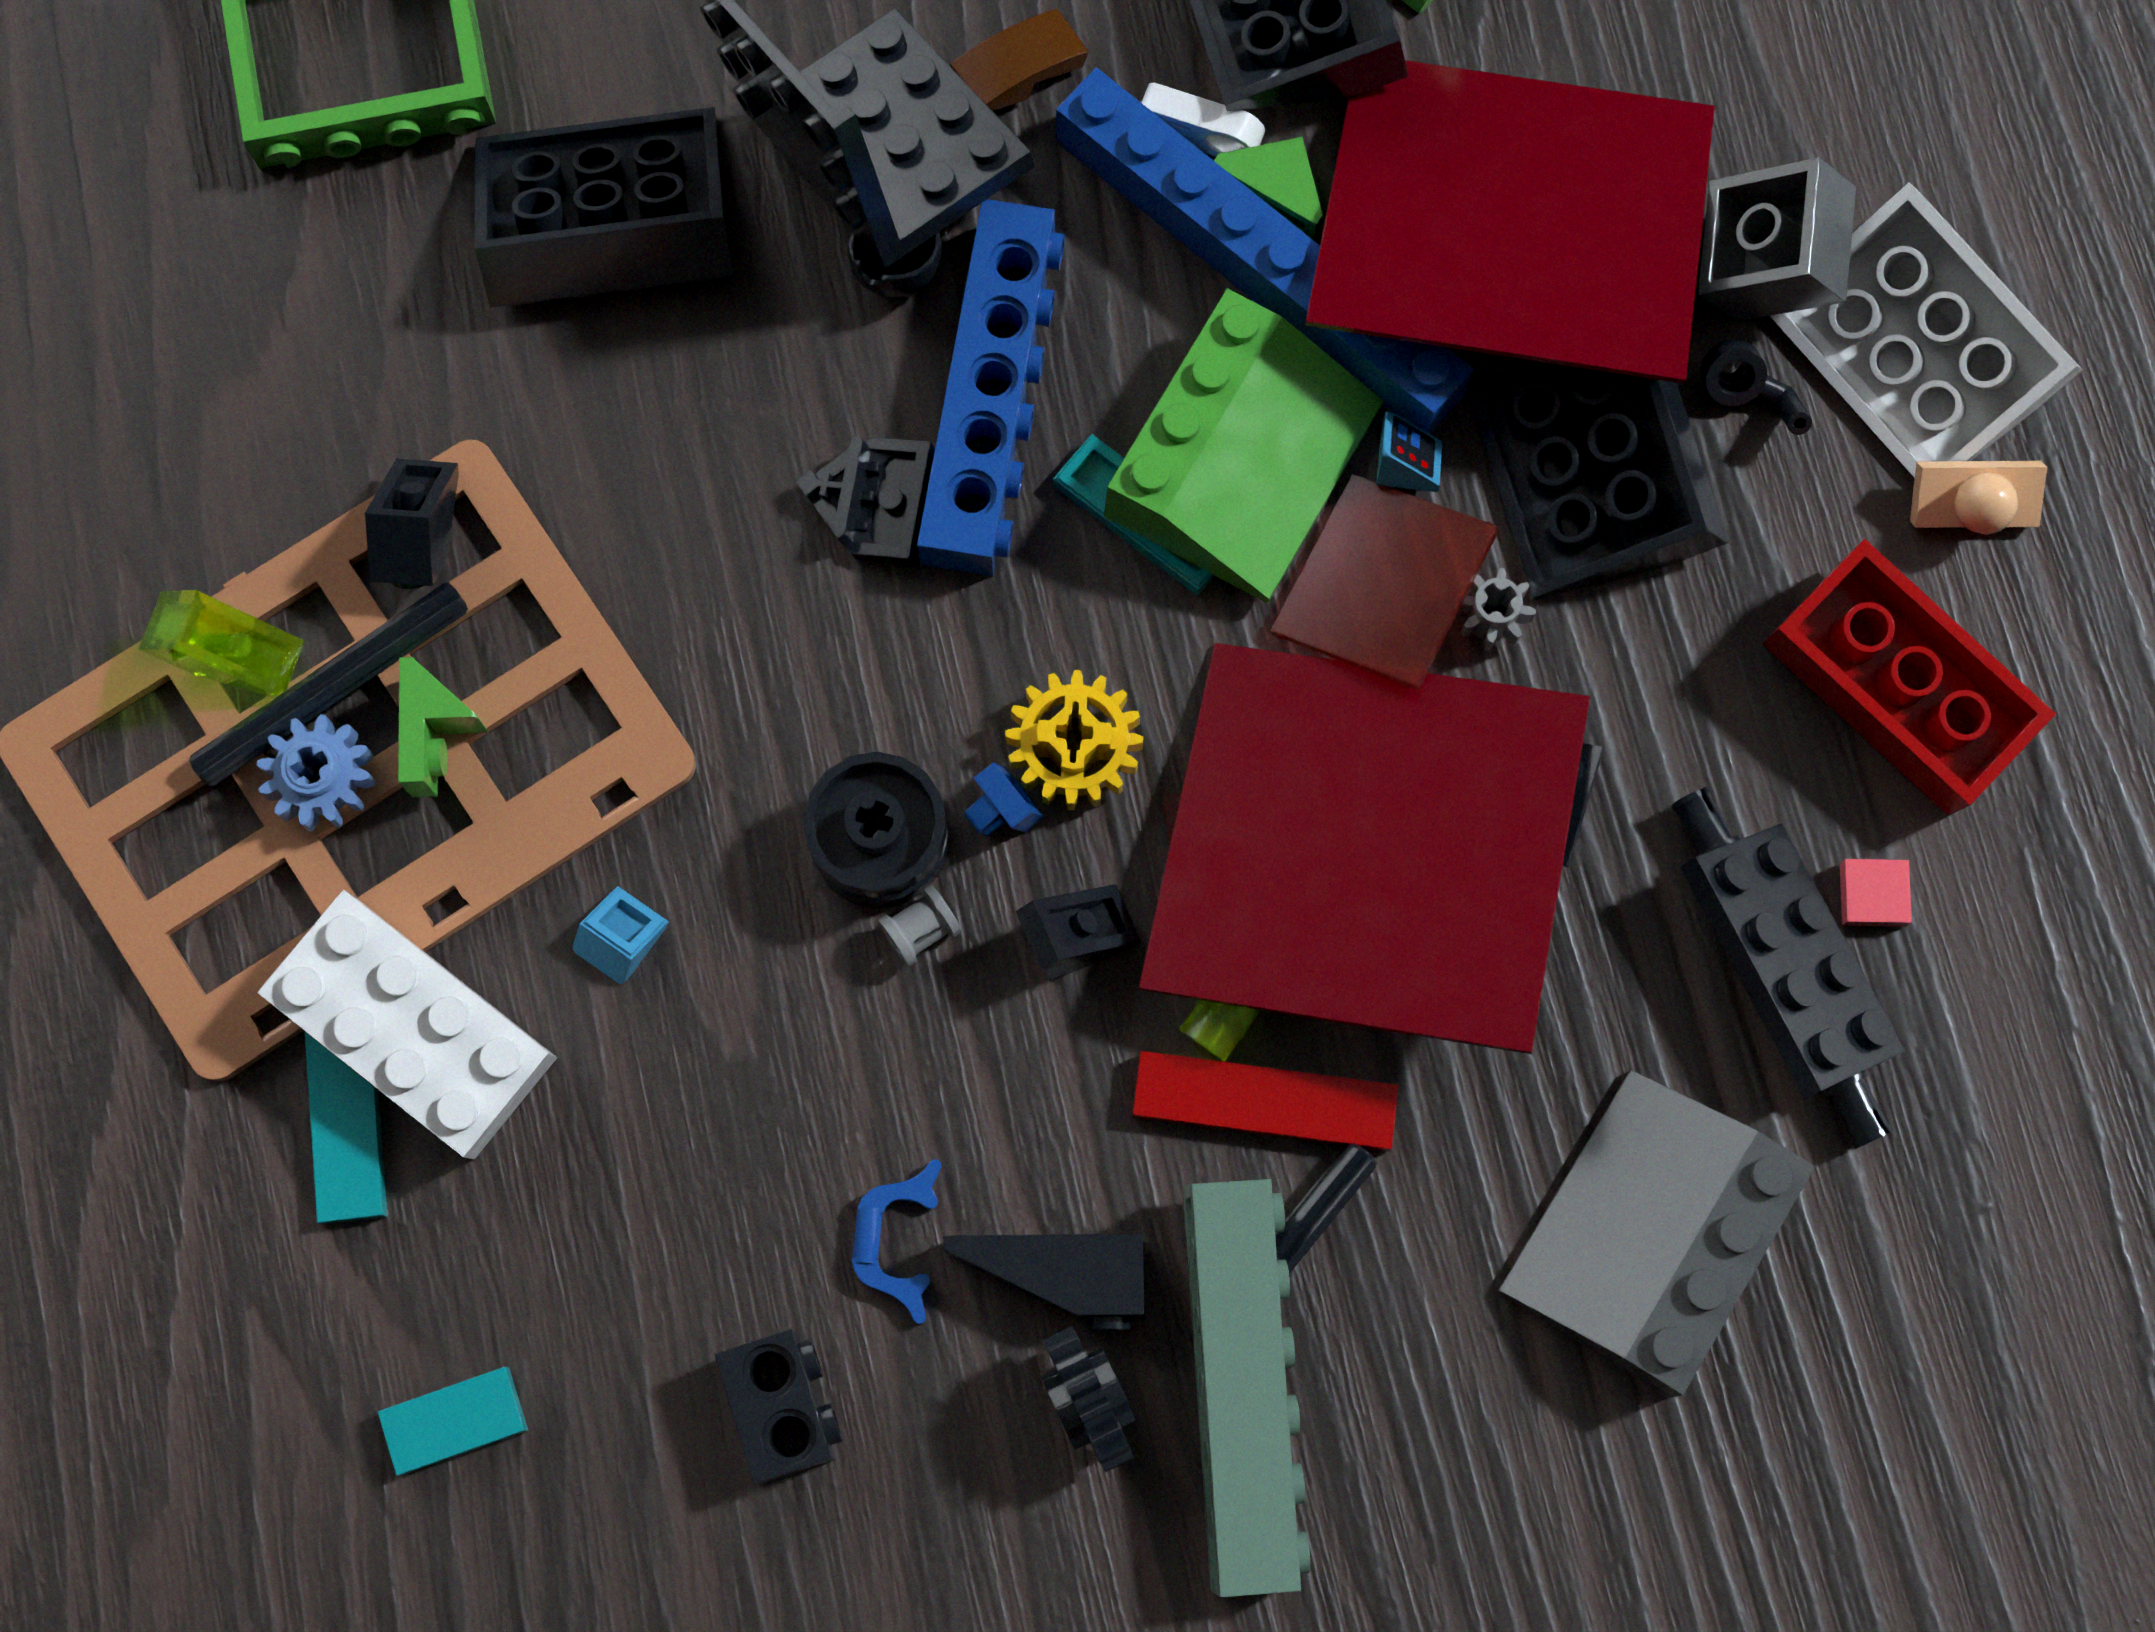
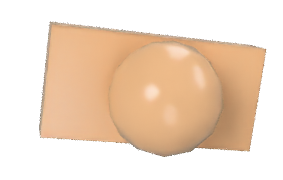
[1910,461,2047,535]

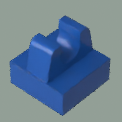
[963,762,1045,836]

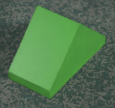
[1214,137,1323,242]

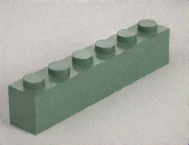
[1183,1179,1310,1597]

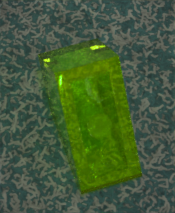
[138,590,305,698]

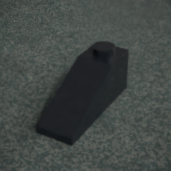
[943,1233,1144,1332]

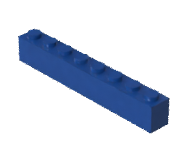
[1056,67,1474,434]

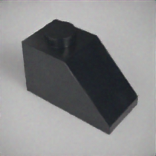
[365,458,459,589]

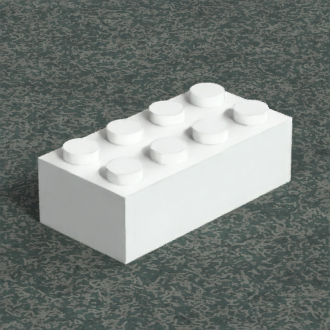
[257,889,557,1159]

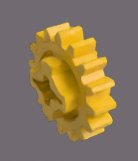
[1005,670,1143,810]

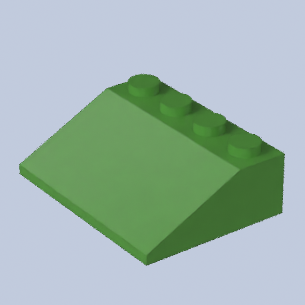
[1104,288,1384,604]

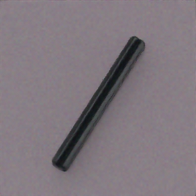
[189,582,468,786]

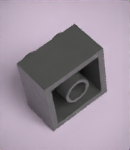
[1698,157,1856,322]

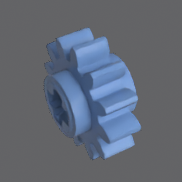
[256,714,376,832]

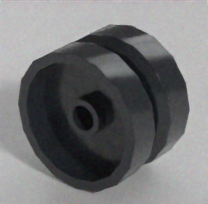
[803,752,950,909]

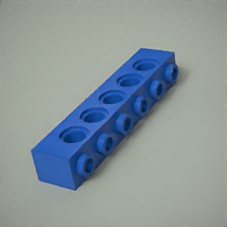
[917,199,1065,576]

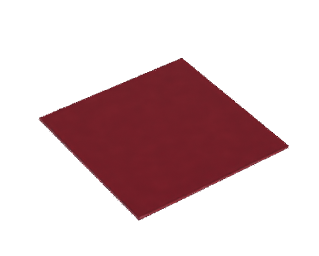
[1305,60,1715,384]
[1139,643,1590,1054]

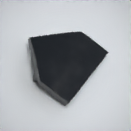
[795,434,935,567]

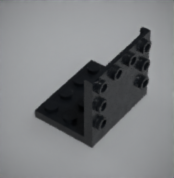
[700,0,1035,269]

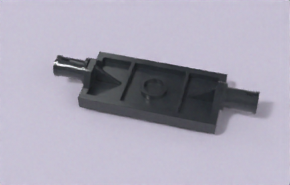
[1671,787,1906,1149]

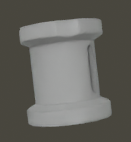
[877,884,962,967]

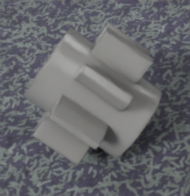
[1454,568,1536,651]

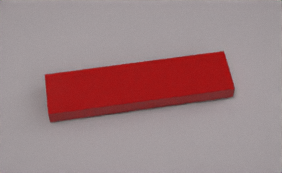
[1132,1051,1399,1152]

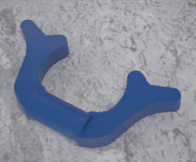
[852,1159,941,1325]

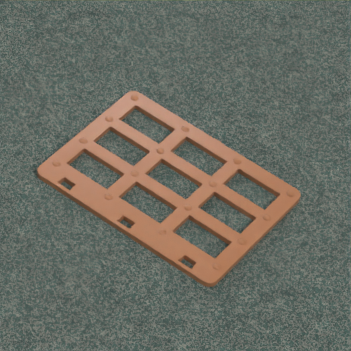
[0,440,696,1082]

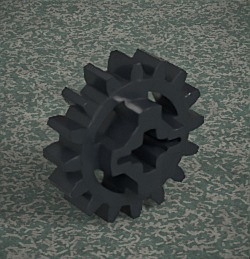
[1041,1325,1136,1473]

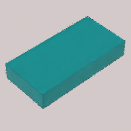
[377,1367,528,1476]

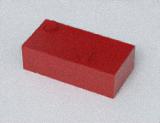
[1762,538,2056,816]

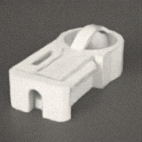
[1141,83,1265,157]

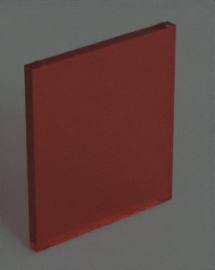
[1271,475,1499,690]

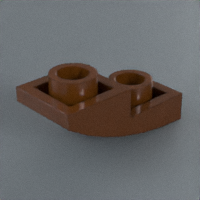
[950,8,1089,111]

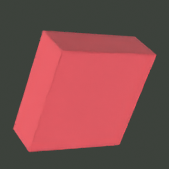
[1840,859,1912,927]

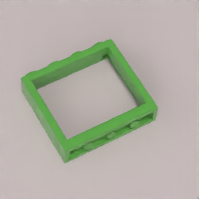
[221,0,496,168]

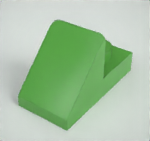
[398,657,487,797]

